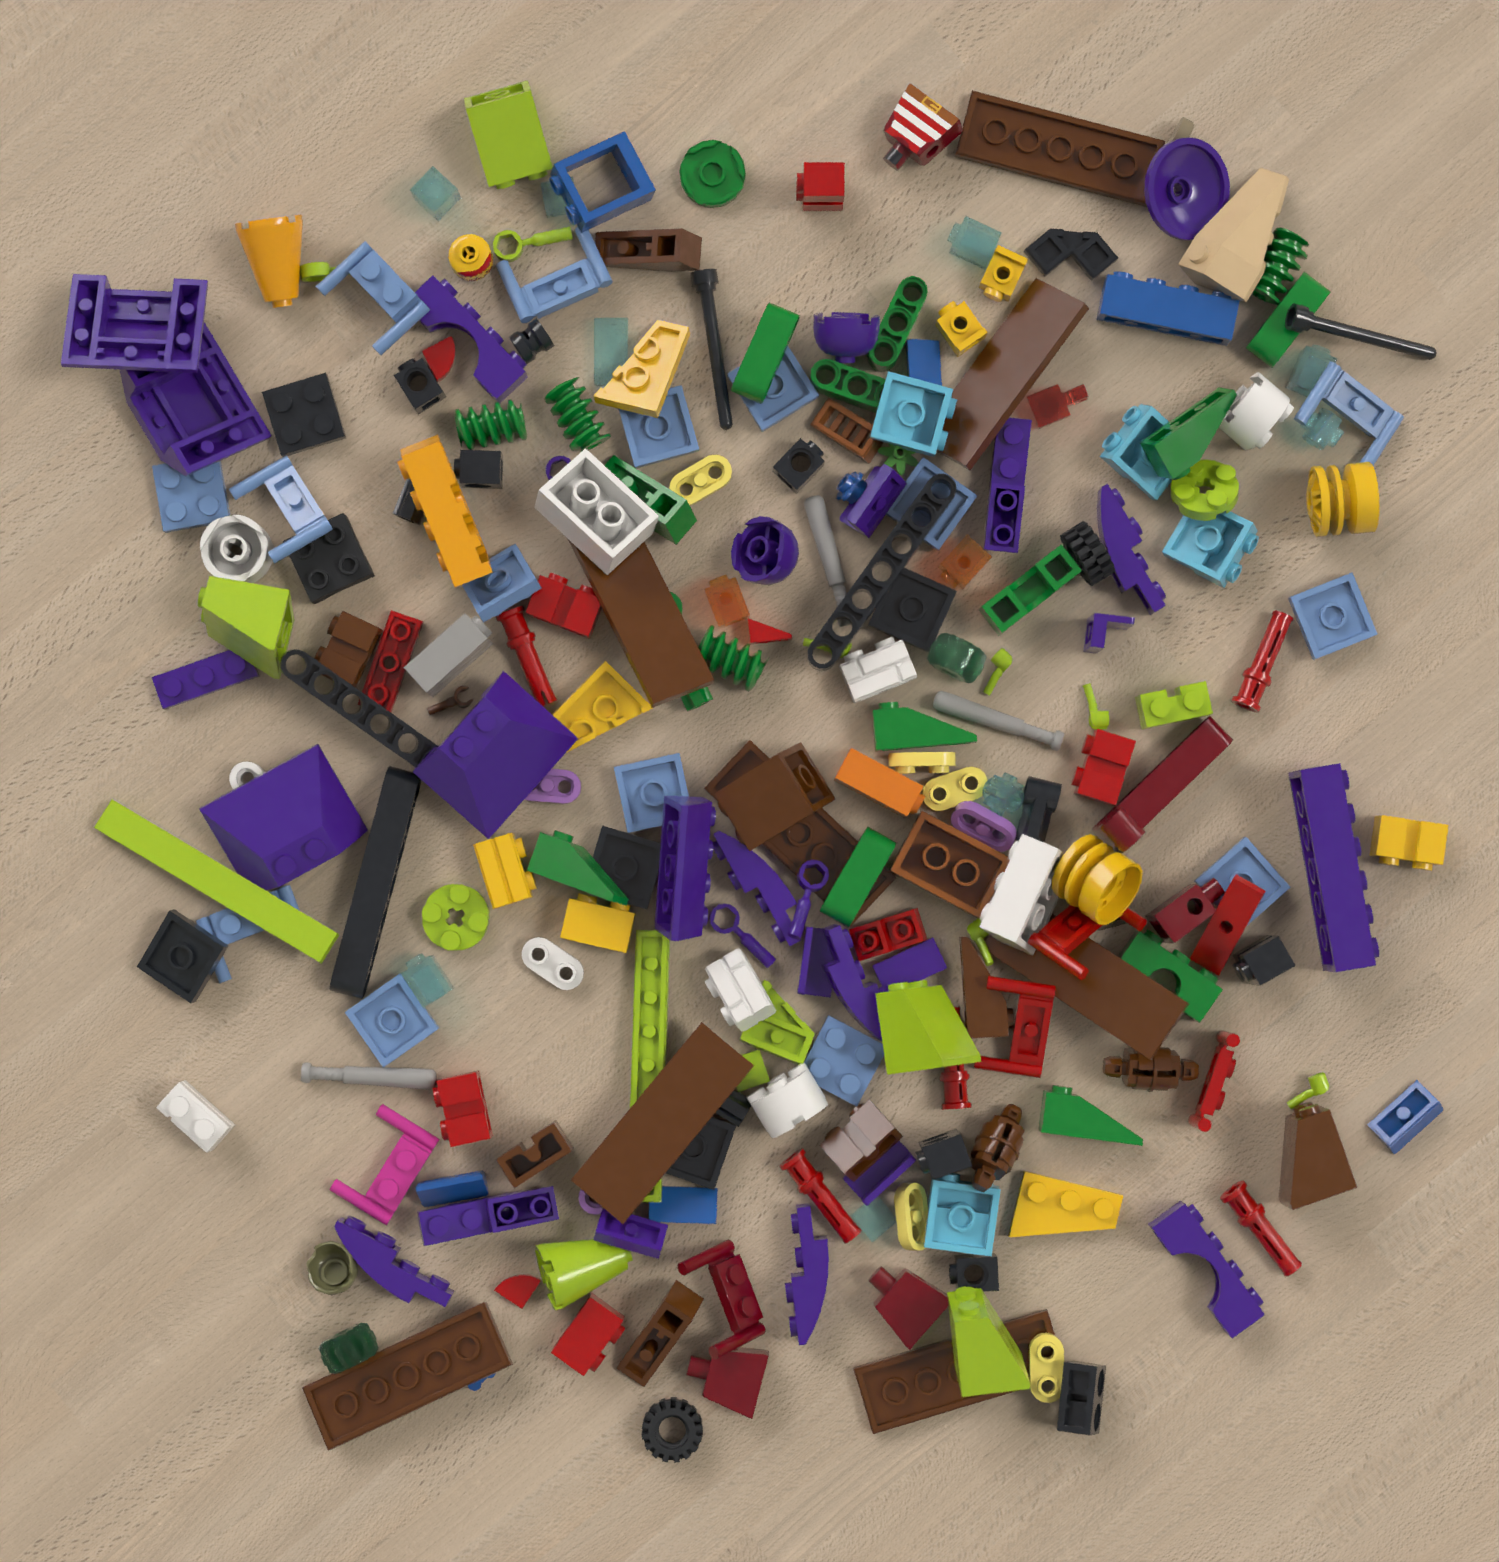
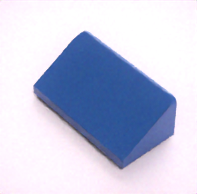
[906,339,942,386]
[1367,1080,1443,1154]
[415,1170,489,1207]
[649,1186,718,1224]

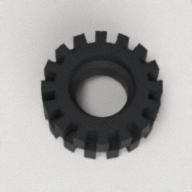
[1060,521,1115,586]
[642,1397,703,1463]

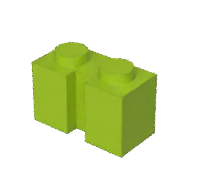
[1135,681,1213,730]

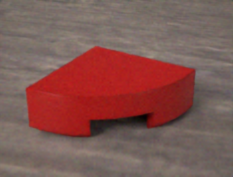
[422,336,456,382]
[494,1274,542,1309]

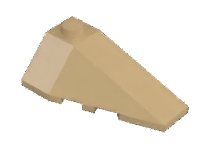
[1178,168,1289,302]

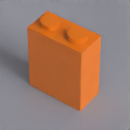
[834,748,925,818]

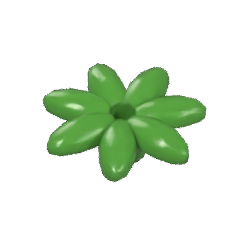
[878,443,919,476]

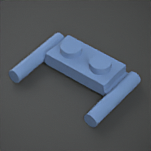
[496,227,613,323]
[316,241,430,355]
[1294,361,1404,466]
[229,455,333,564]
[196,885,300,984]

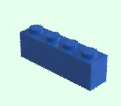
[1096,271,1240,346]

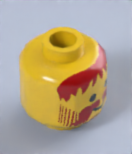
[448,234,493,281]

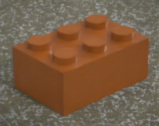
[889,811,1010,919]

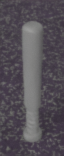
[804,495,851,627]
[933,691,1064,751]
[301,1062,437,1090]

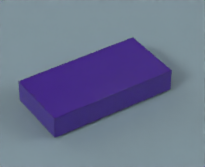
[872,937,947,992]

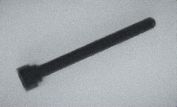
[690,269,733,430]
[1285,303,1437,360]

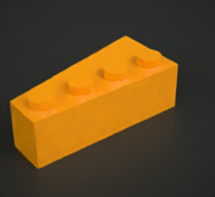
[397,434,492,587]

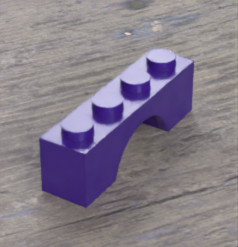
[415,275,528,404]
[1148,1201,1265,1339]

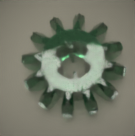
[927,633,987,683]
[318,1323,379,1374]

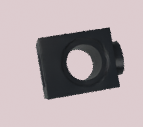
[394,358,446,415]
[772,438,825,494]
[454,450,503,489]
[949,1253,999,1292]

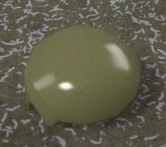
[306,1241,358,1296]

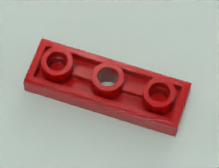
[357,610,424,713]
[1190,874,1266,976]

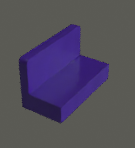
[839,464,907,538]
[1083,613,1135,654]
[797,926,833,998]
[843,1141,916,1206]
[593,1208,668,1259]

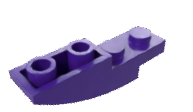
[984,417,1032,553]
[1097,483,1166,615]
[713,831,801,946]
[821,924,886,1042]
[417,1186,559,1246]
[785,1203,829,1345]
[334,1216,454,1307]

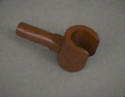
[427,686,473,715]

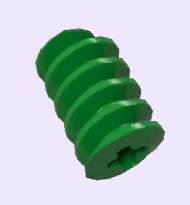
[1252,227,1309,305]
[544,377,611,453]
[455,399,527,450]
[698,625,769,692]

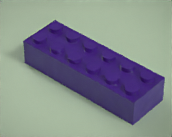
[1288,763,1379,972]

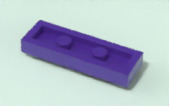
[152,650,259,710]

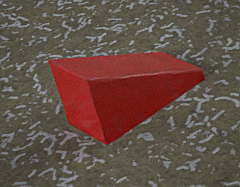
[748,618,792,645]

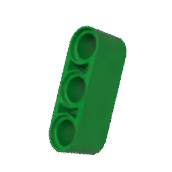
[1246,271,1331,368]
[867,276,928,372]
[731,302,800,404]
[810,359,886,413]
[819,826,897,928]

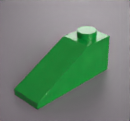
[1140,387,1237,480]
[604,455,697,545]
[872,702,977,752]
[527,830,629,906]
[1038,1085,1143,1146]

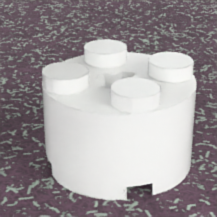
[1219,372,1294,450]
[200,515,274,583]
[746,1062,828,1138]

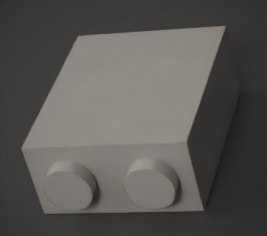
[404,613,493,697]

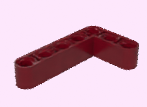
[1092,716,1233,853]

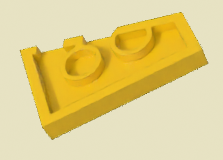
[593,320,690,418]
[552,661,653,753]
[1008,1171,1123,1237]

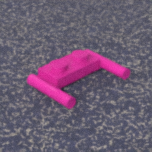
[329,1104,440,1226]

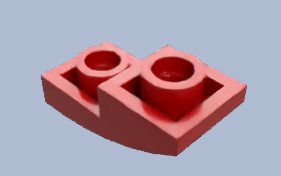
[849,908,928,961]

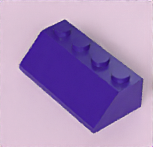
[654,795,716,941]

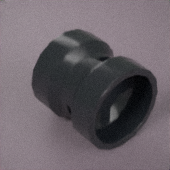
[509,318,555,364]

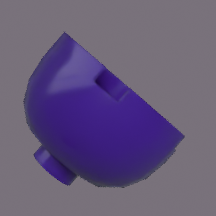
[813,312,880,363]
[731,516,799,586]

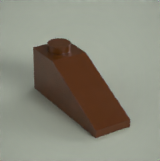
[595,228,702,272]
[959,936,1014,1039]
[616,1280,704,1387]

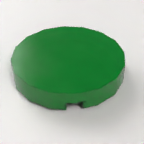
[679,140,746,208]

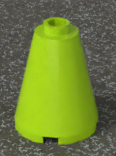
[535,1239,632,1311]

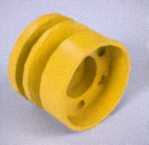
[1306,462,1379,537]
[1051,834,1143,925]

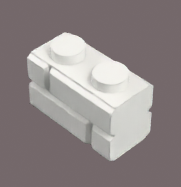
[839,637,917,704]
[705,948,777,1031]
[156,1080,235,1153]

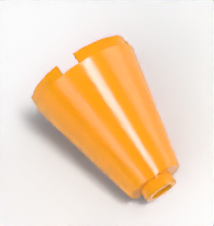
[235,214,303,308]

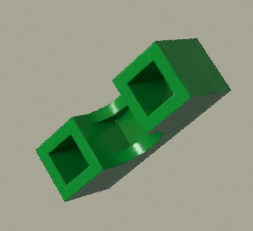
[979,544,1082,636]
[1118,929,1223,1023]

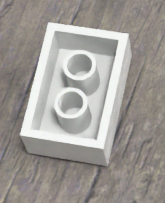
[534,448,659,575]
[980,834,1064,956]

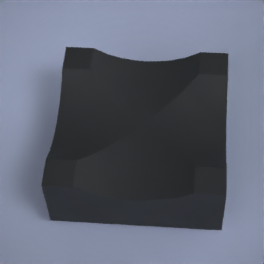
[283,513,375,604]

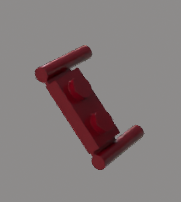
[677,1239,766,1359]

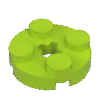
[1171,459,1239,521]
[422,884,490,951]

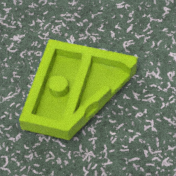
[739,980,815,1065]

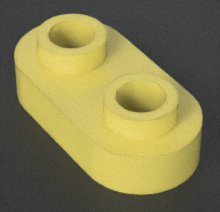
[669,455,732,506]
[888,752,956,774]
[922,767,988,811]
[894,1183,928,1251]
[1029,1333,1064,1403]

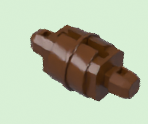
[1102,1047,1199,1092]
[970,1104,1025,1192]

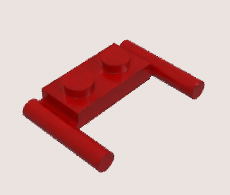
[1028,905,1147,980]
[974,976,1056,1078]
[1188,1031,1240,1132]

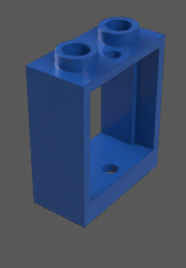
[549,131,656,233]

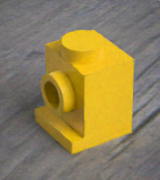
[978,245,1028,302]
[935,301,988,357]

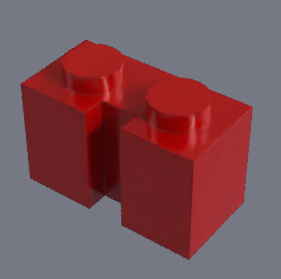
[796,162,845,211]
[525,572,602,639]
[1071,729,1136,806]
[433,1070,493,1147]
[551,1293,626,1376]

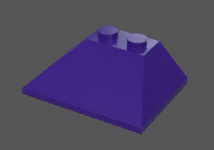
[61,274,208,373]
[119,322,272,476]
[412,671,578,839]
[199,744,368,891]

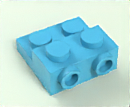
[870,371,957,457]
[1100,404,1172,500]
[1162,511,1259,588]
[924,1173,1001,1257]

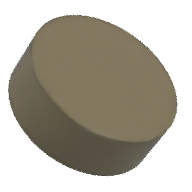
[1168,117,1194,142]

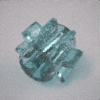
[1300,408,1344,450]
[983,772,1024,816]

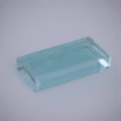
[594,318,628,386]

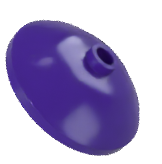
[1145,138,1230,240]

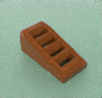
[810,397,884,464]

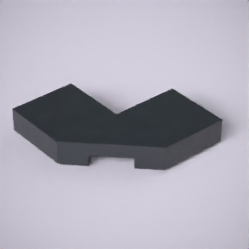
[1024,228,1118,281]

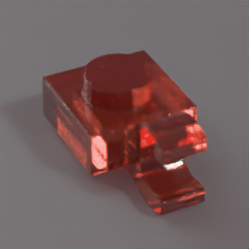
[1026,384,1089,429]

